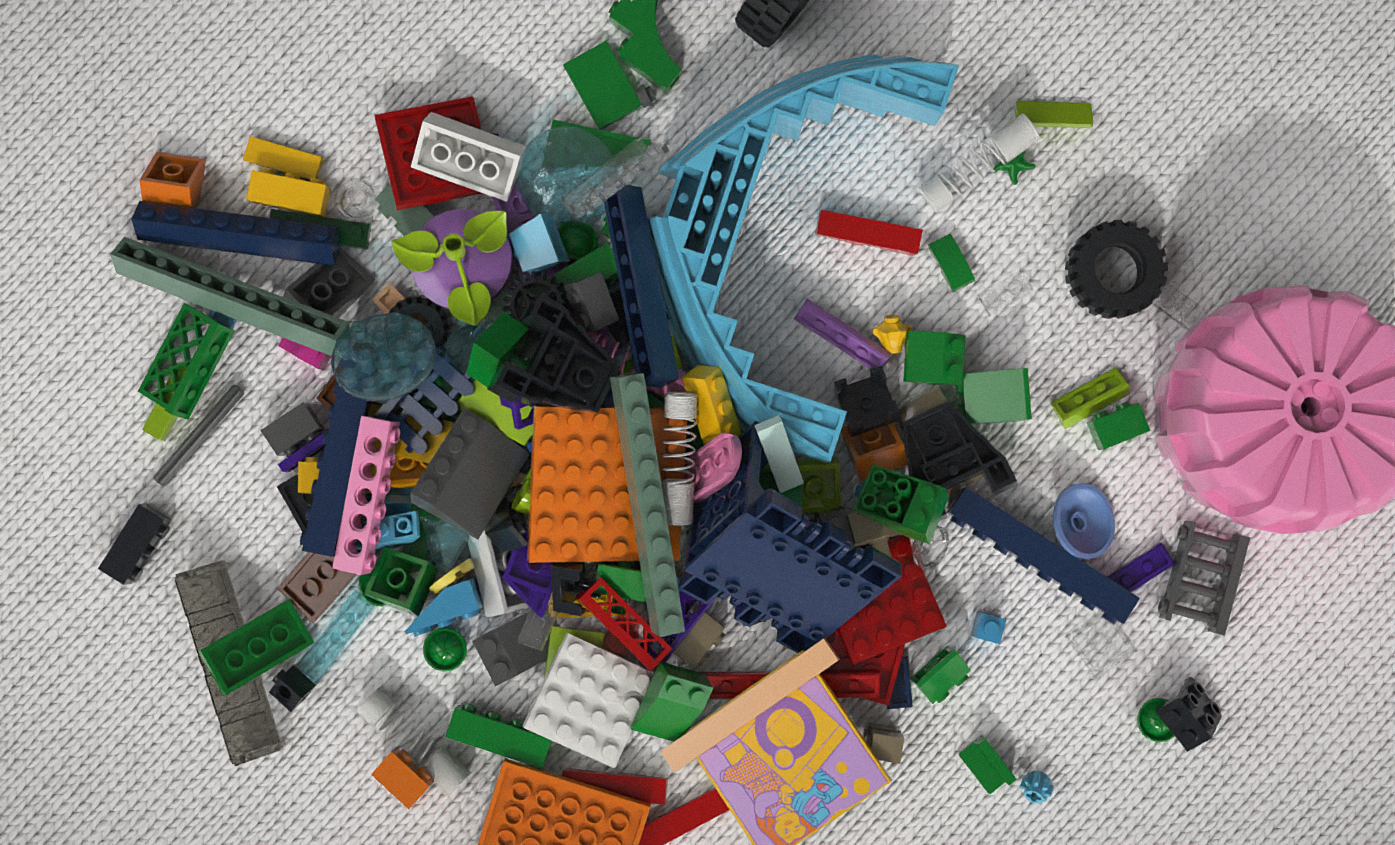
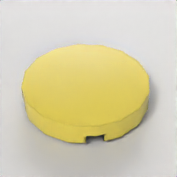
[429,558,475,596]

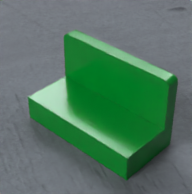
[958,736,1017,794]

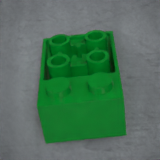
[853,464,949,545]

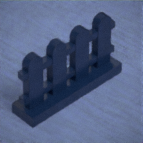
[373,343,476,454]

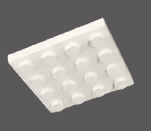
[522,632,654,768]

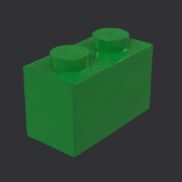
[1087,401,1151,450]

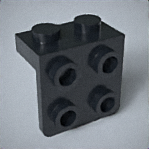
[1155,677,1222,752]

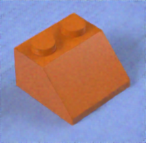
[139,152,206,208]
[841,423,908,482]
[371,747,434,809]

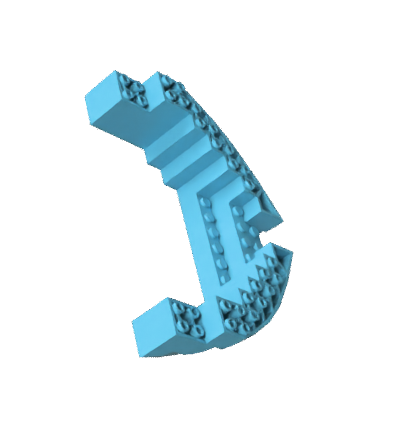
[648,54,959,463]

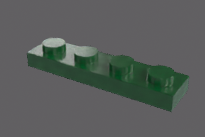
[270,209,372,250]

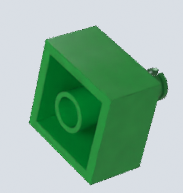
[466,312,529,388]
[594,561,645,615]

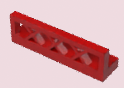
[576,577,672,671]

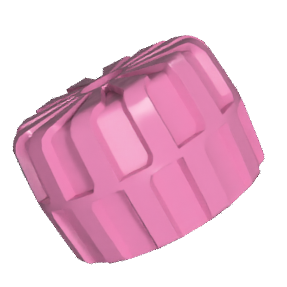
[1153,285,1395,534]

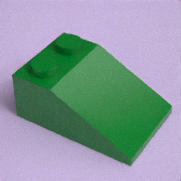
[630,661,713,742]

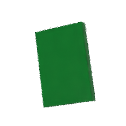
[563,41,643,130]

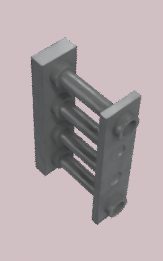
[1158,521,1251,636]

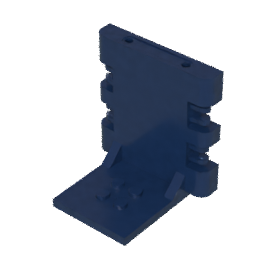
[678,421,902,653]

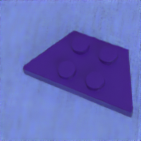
[502,529,554,618]

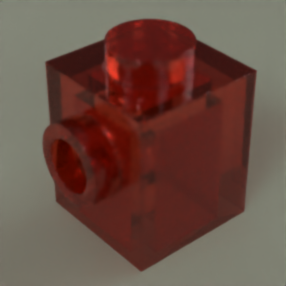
[603,615,639,656]

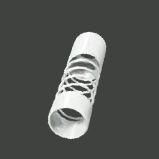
[919,113,1040,213]
[661,392,698,525]
[357,687,471,797]

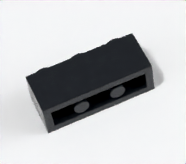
[98,504,172,585]

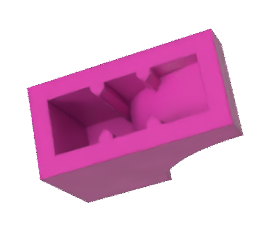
[278,338,332,371]

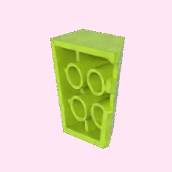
[458,380,533,446]

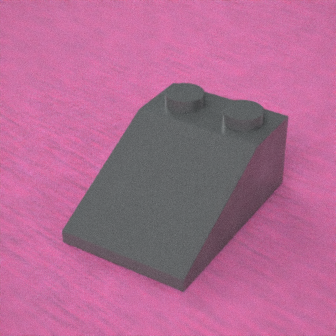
[283,248,375,318]
[472,610,554,687]

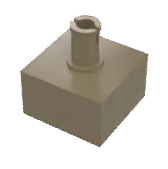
[847,512,902,557]

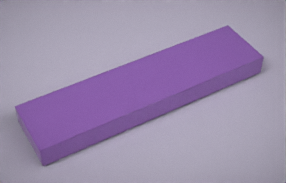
[794,299,891,369]

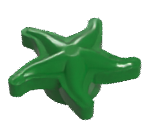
[992,151,1036,185]

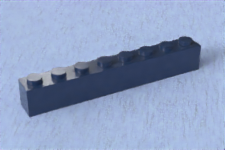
[602,183,679,387]
[131,201,341,266]
[300,348,381,557]
[948,487,1140,625]

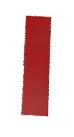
[815,210,923,256]
[562,768,668,805]

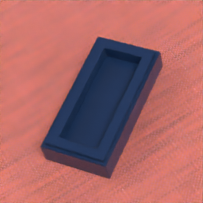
[887,656,913,709]

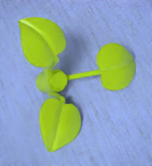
[391,211,507,326]

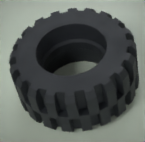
[735,0,809,48]
[1065,220,1168,319]

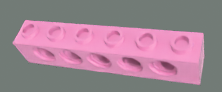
[332,416,401,575]

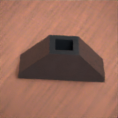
[485,497,528,552]

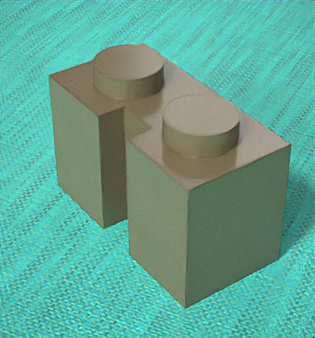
[673,612,726,669]
[862,722,904,764]

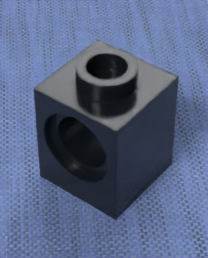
[269,665,316,712]

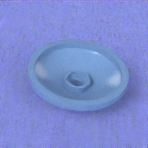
[1053,483,1115,559]

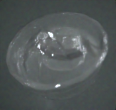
[334,179,377,221]

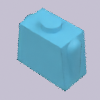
[509,214,569,274]

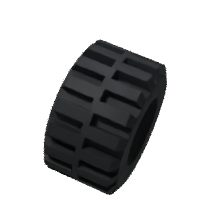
[385,296,449,361]

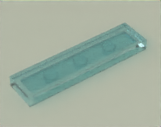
[297,590,375,687]

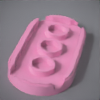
[684,433,742,504]

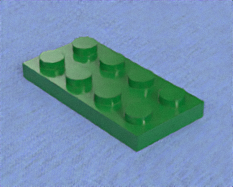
[198,599,314,696]

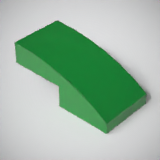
[928,233,975,292]

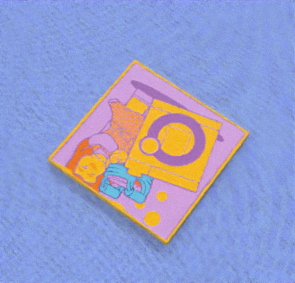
[682,650,892,845]

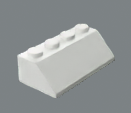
[411,112,527,202]
[465,530,529,617]

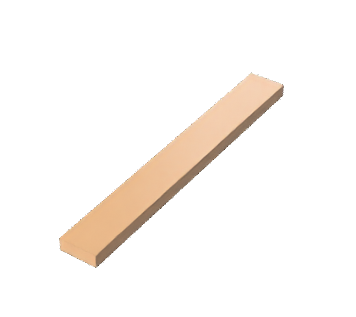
[660,638,840,773]

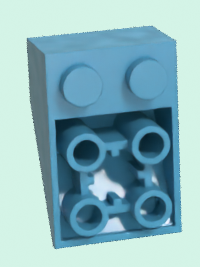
[405,577,484,637]

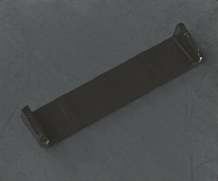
[174,560,286,766]

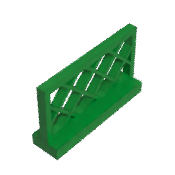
[137,303,235,420]

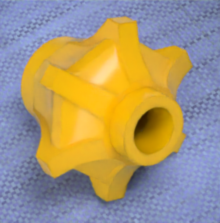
[872,314,912,353]

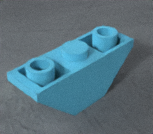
[355,511,420,550]

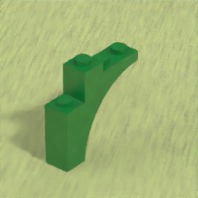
[609,0,682,95]

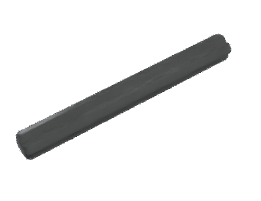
[153,385,244,486]

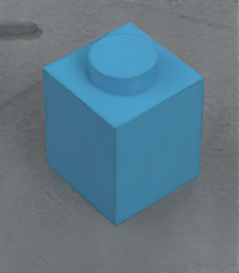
[971,611,1006,644]

